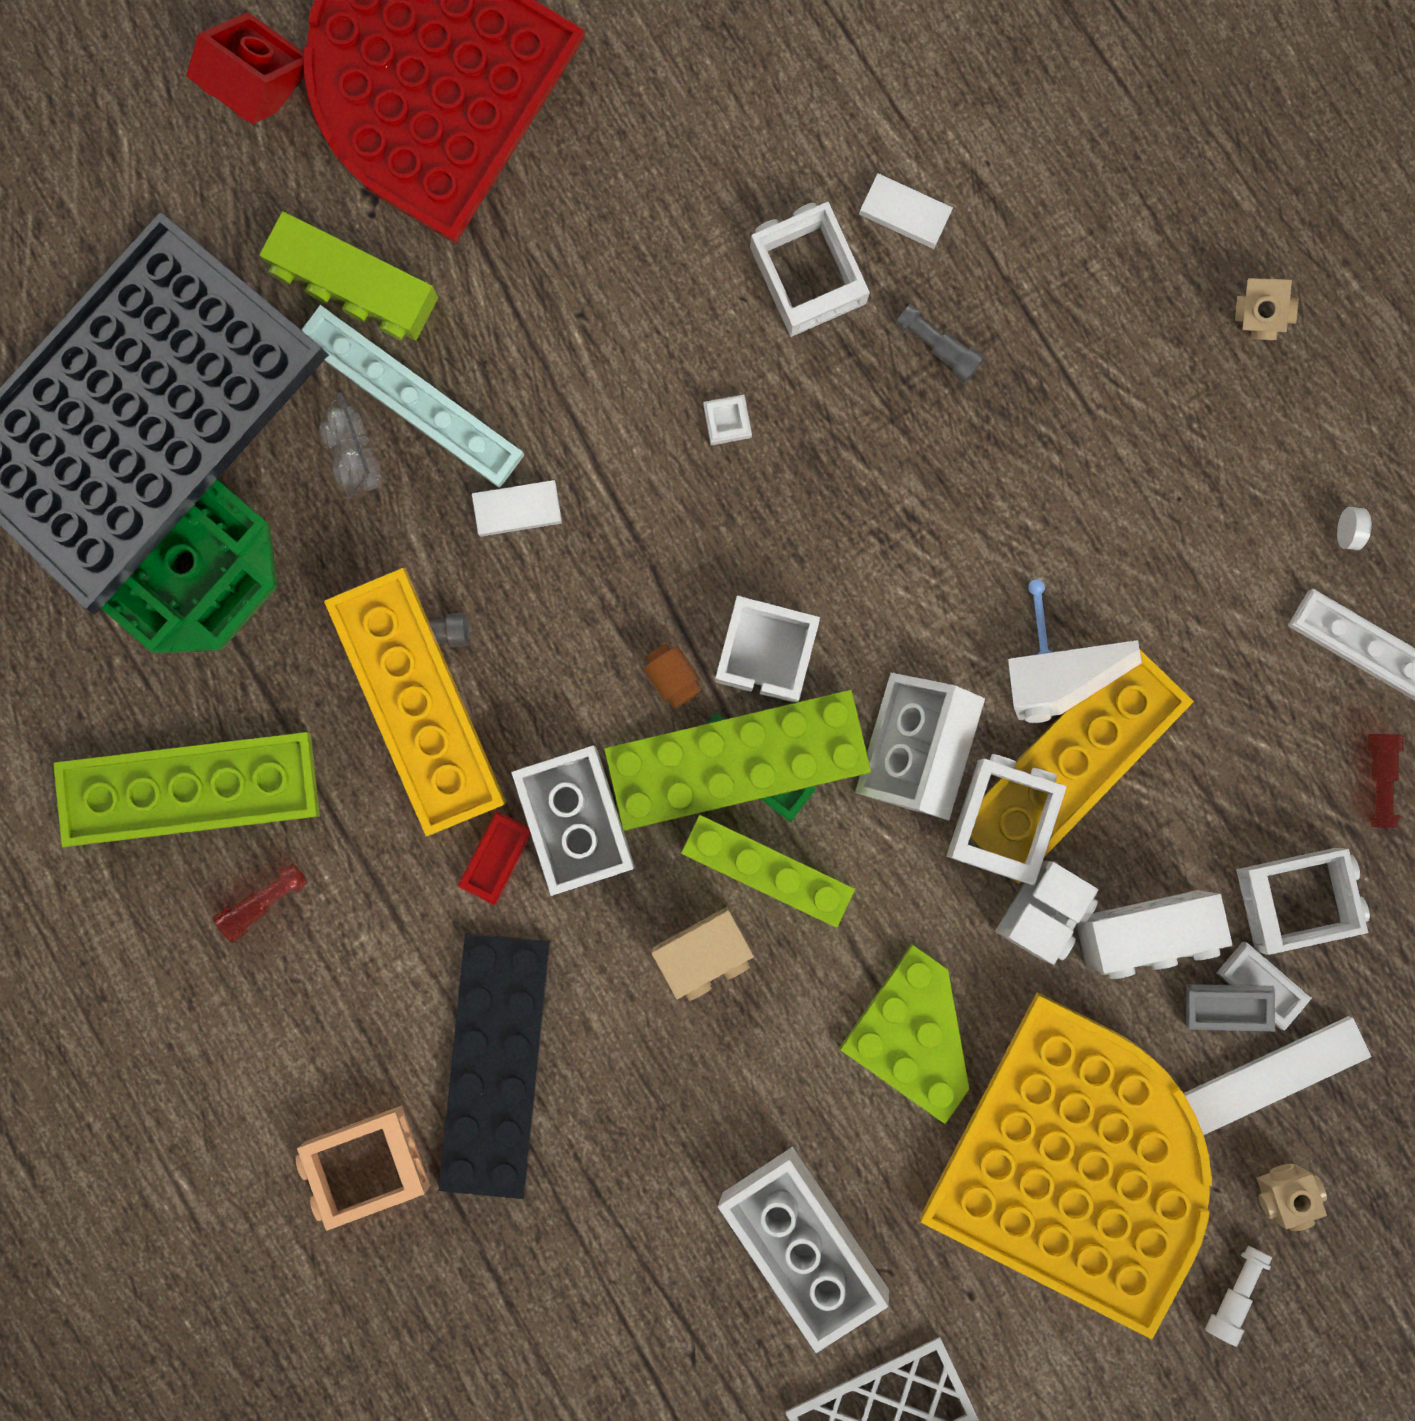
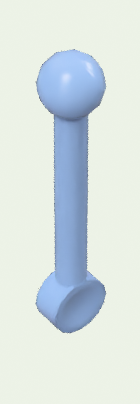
[1028,579,1052,655]

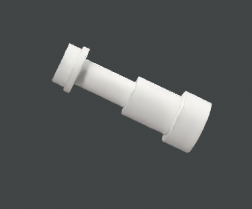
[1205,1245,1272,1347]

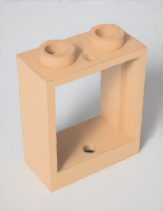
[296,1106,430,1231]

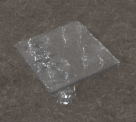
[319,392,381,499]

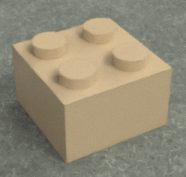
[652,906,754,1001]

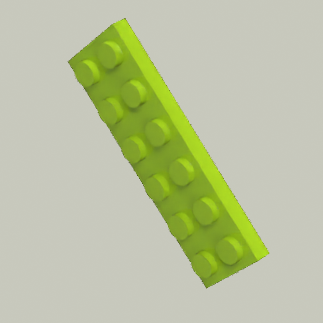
[604,690,871,831]
[53,732,320,847]

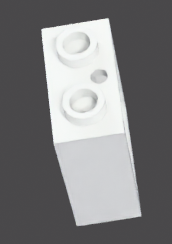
[750,202,870,337]
[946,754,1067,886]
[1236,848,1370,955]

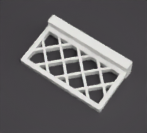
[786,1337,979,1421]

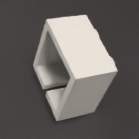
[715,596,820,703]
[995,861,1099,965]

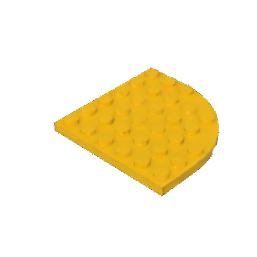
[920,992,1212,1339]

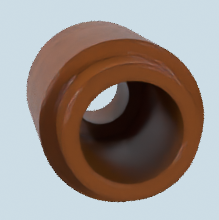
[643,644,702,709]

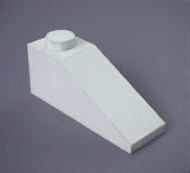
[1008,640,1142,723]

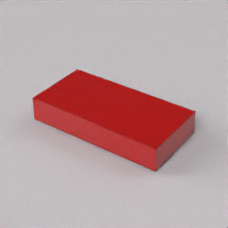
[457,811,531,905]

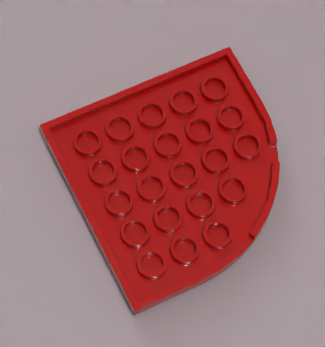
[303,0,585,245]

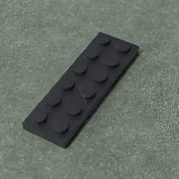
[438,933,551,1199]

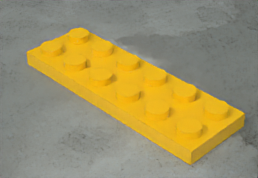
[324,568,506,837]
[955,650,1194,884]

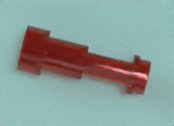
[1368,734,1404,828]
[213,863,308,943]

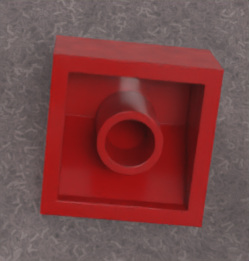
[186,12,304,125]

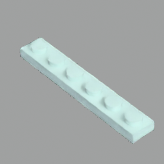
[302,305,524,488]

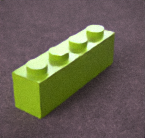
[259,211,439,341]
[681,815,855,928]

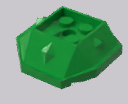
[101,479,278,654]

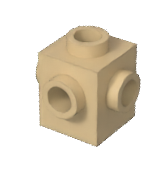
[1235,278,1299,340]
[1256,1164,1327,1231]

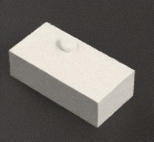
[718,1147,889,1353]

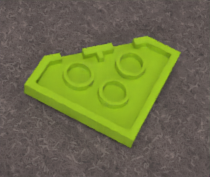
[839,944,969,1124]

